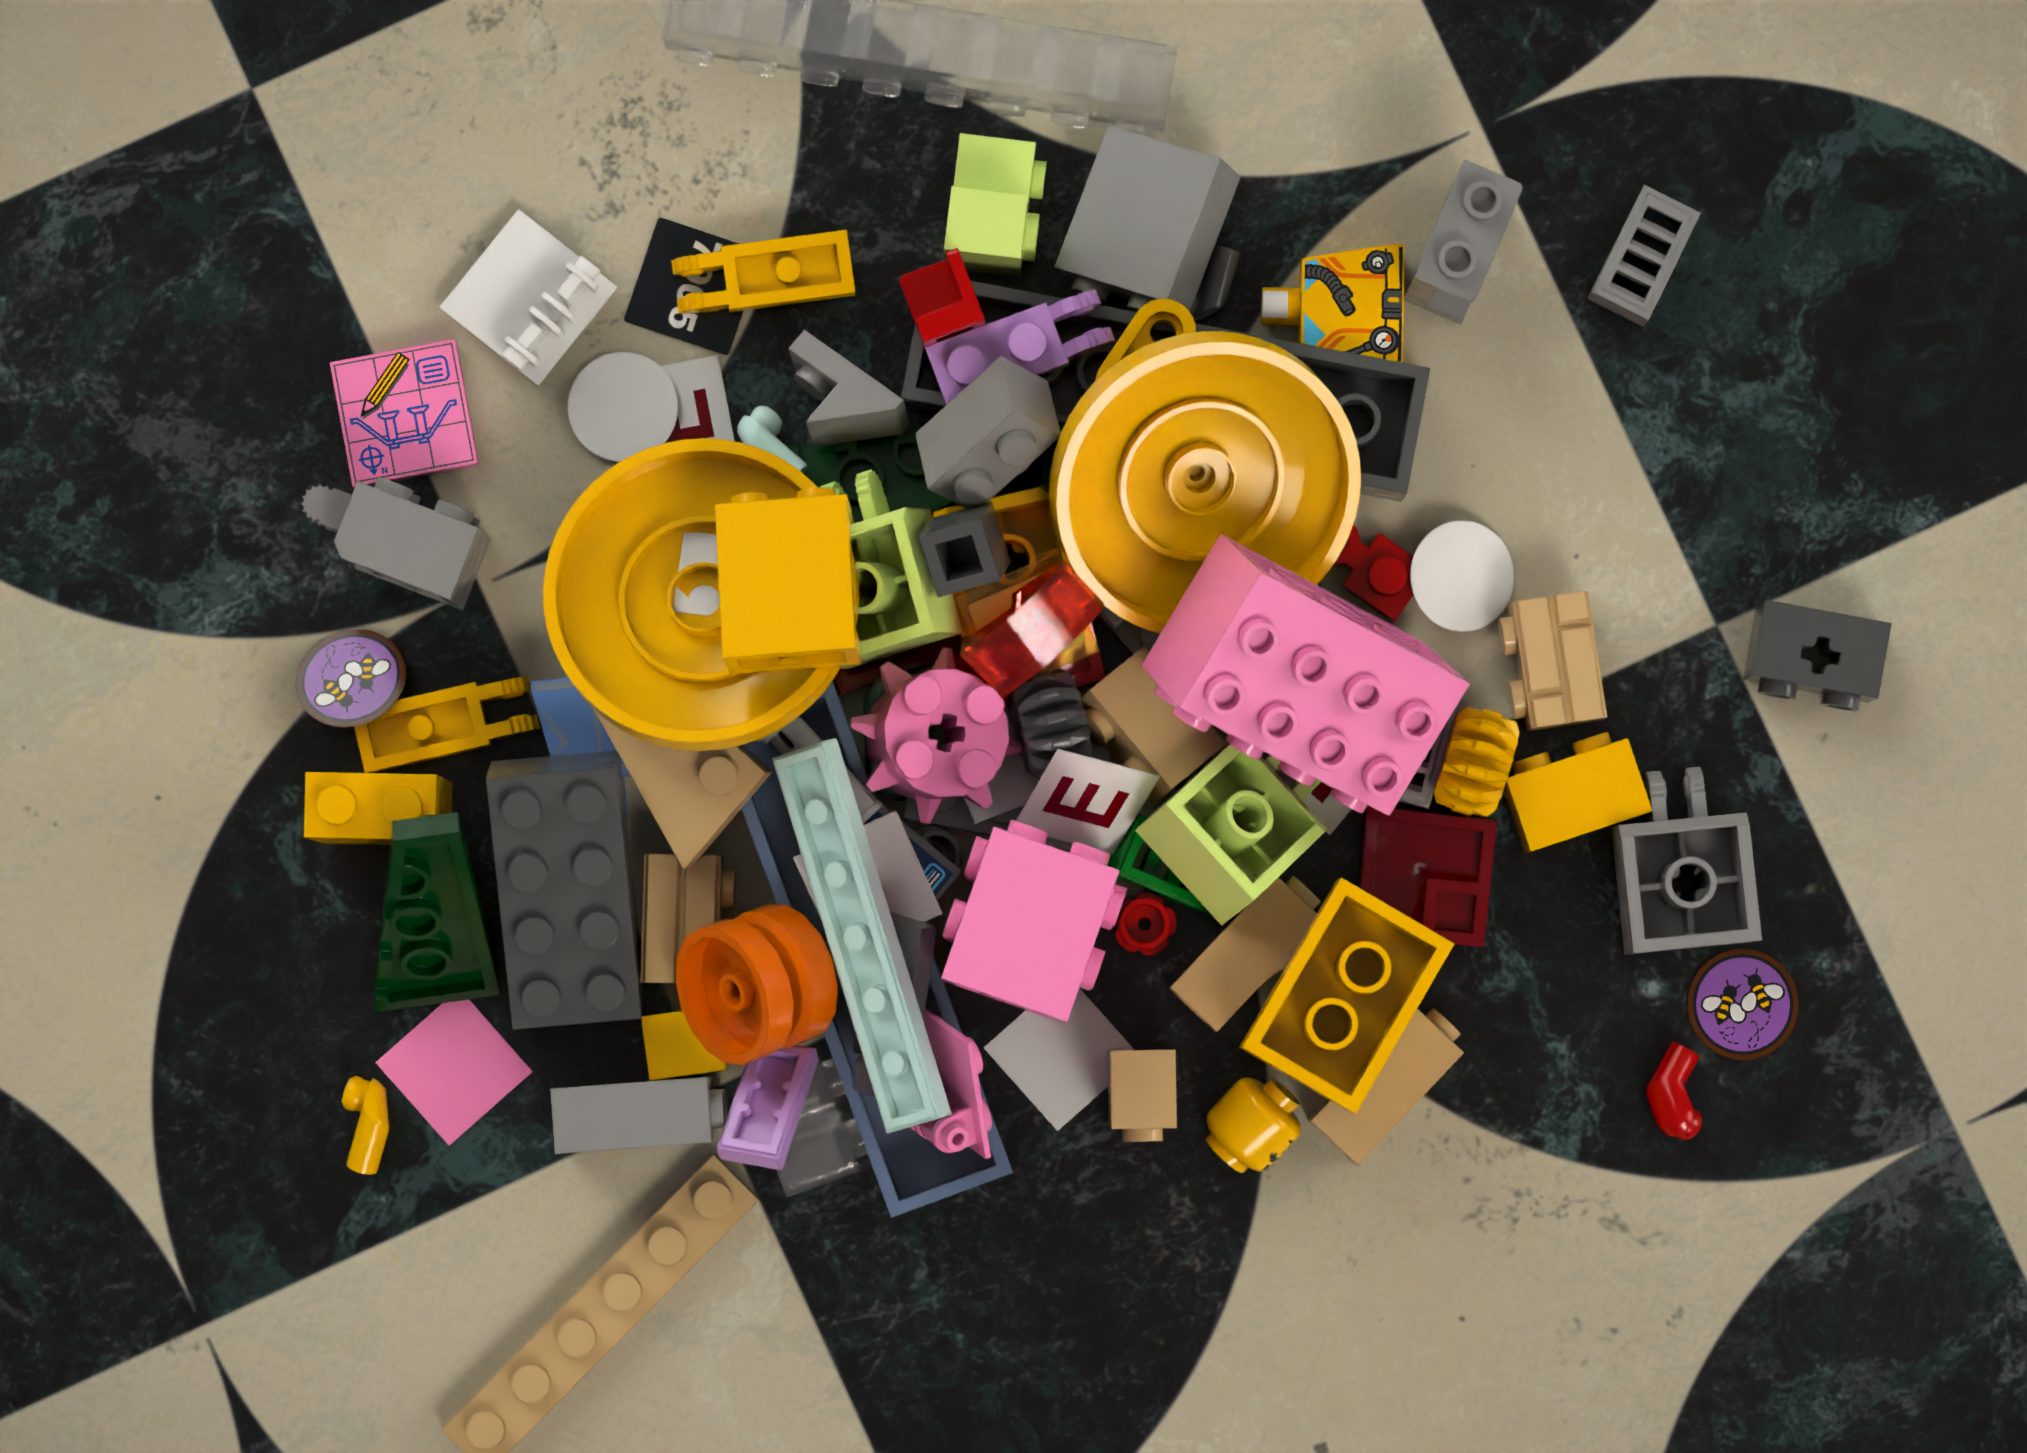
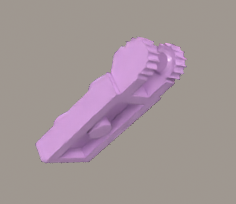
[925,289,1115,405]

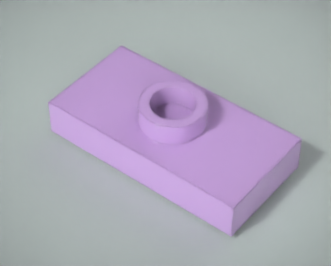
[717,1045,819,1171]

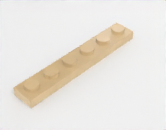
[441,1154,760,1453]

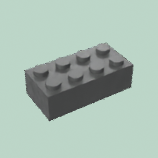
[486,751,645,1030]

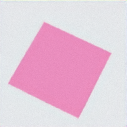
[375,1000,533,1146]

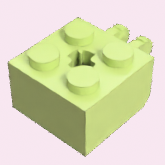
[820,469,963,669]
[1135,744,1327,926]

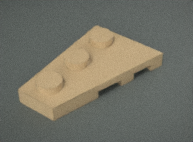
[594,710,772,870]

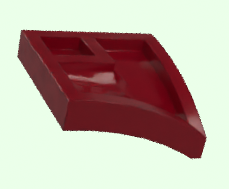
[1359,805,1497,947]

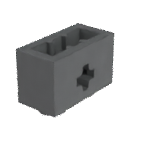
[1743,600,1892,711]

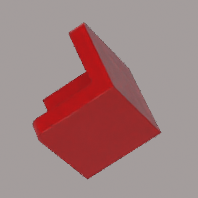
[900,248,985,349]

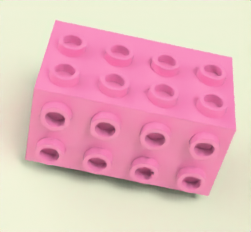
[1141,533,1470,816]
[941,820,1127,1023]

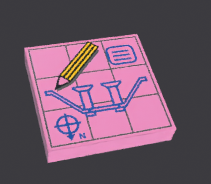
[330,339,480,488]

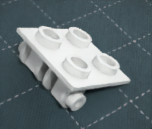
[439,209,618,386]

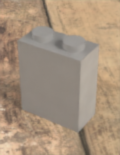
[1054,125,1241,312]
[550,1076,729,1154]

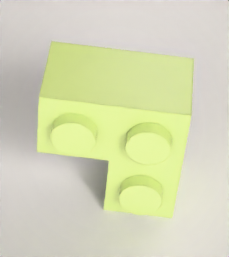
[944,133,1047,277]

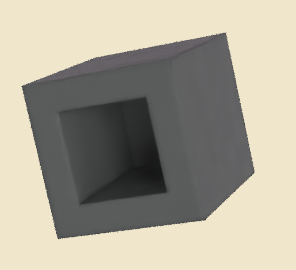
[918,501,1011,597]

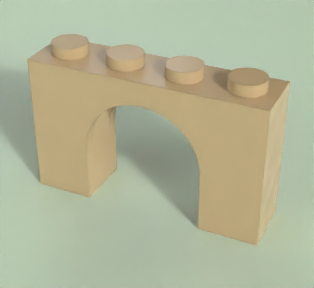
[1169,876,1464,1165]

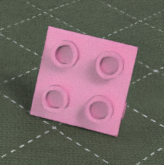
[909,1008,992,1159]

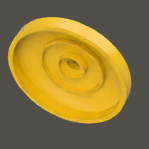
[1049,331,1361,634]
[543,438,859,751]

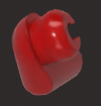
[1646,1041,1702,1140]

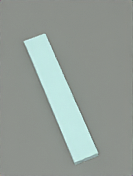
[772,738,952,1134]

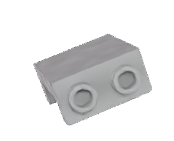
[1404,160,1523,325]

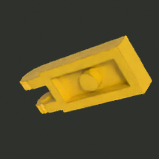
[671,230,855,315]
[354,676,540,773]

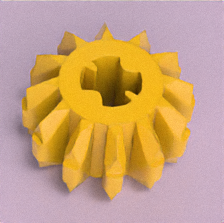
[1434,707,1520,818]

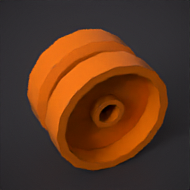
[675,904,838,1065]

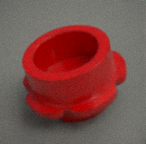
[1115,892,1176,956]

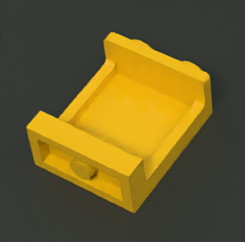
[715,487,861,674]

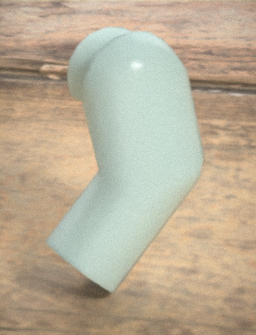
[737,406,808,473]

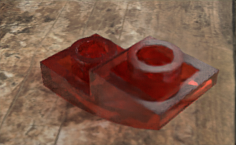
[960,559,1104,699]

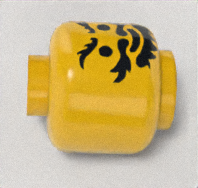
[1206,1077,1301,1173]

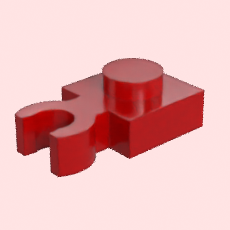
[1332,524,1413,623]

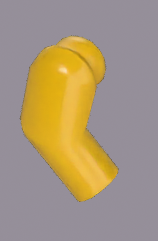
[341,1076,389,1175]

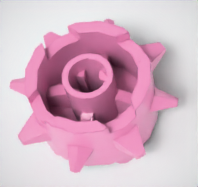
[850,647,1022,824]

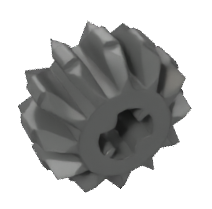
[1008,669,1093,780]

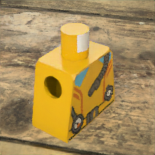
[1261,244,1405,363]

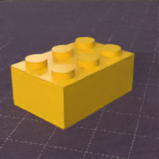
[1239,877,1454,1114]

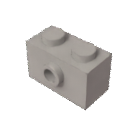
[915,356,1061,508]

